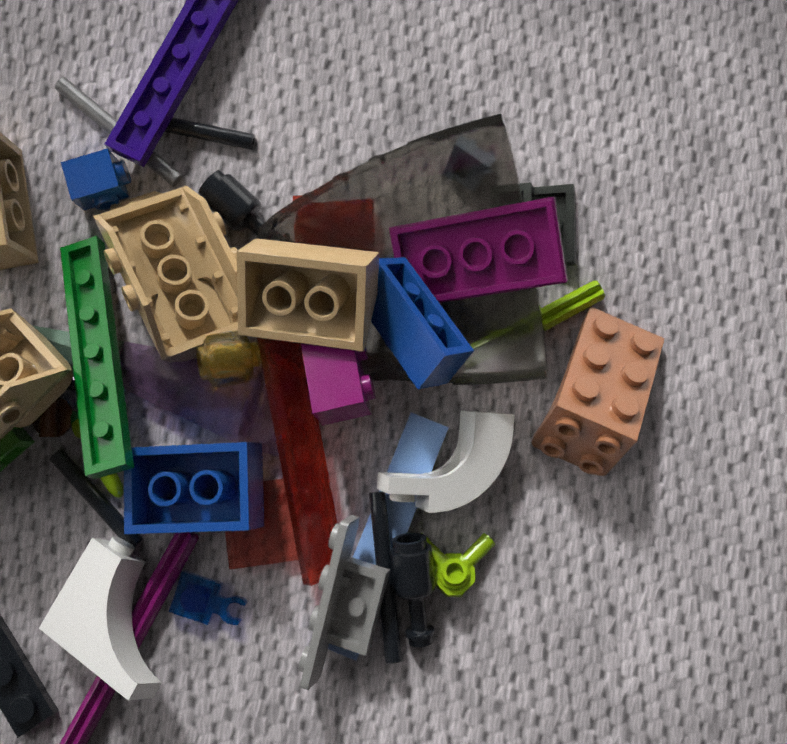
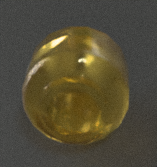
[196,330,261,388]

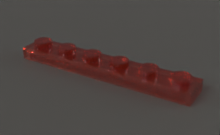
[257,337,338,586]

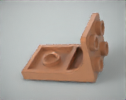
[531,306,665,476]

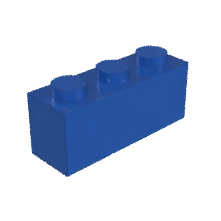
[371,257,474,390]

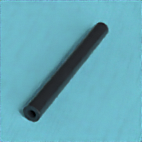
[369,491,402,664]

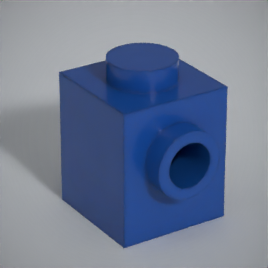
[61,148,132,211]

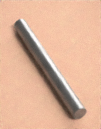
[55,77,184,187]

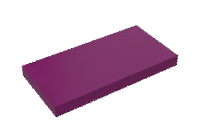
[389,196,568,303]

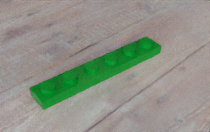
[60,236,134,479]

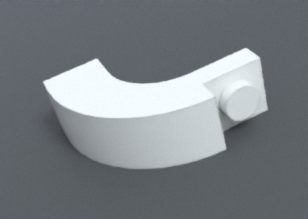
[377,410,515,513]

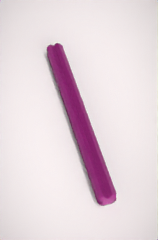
[60,532,199,744]

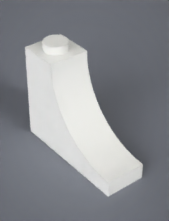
[39,536,162,701]

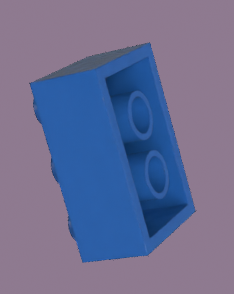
[123,442,265,534]

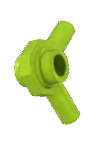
[422,533,495,597]

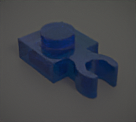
[169,570,248,625]

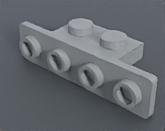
[298,515,390,690]

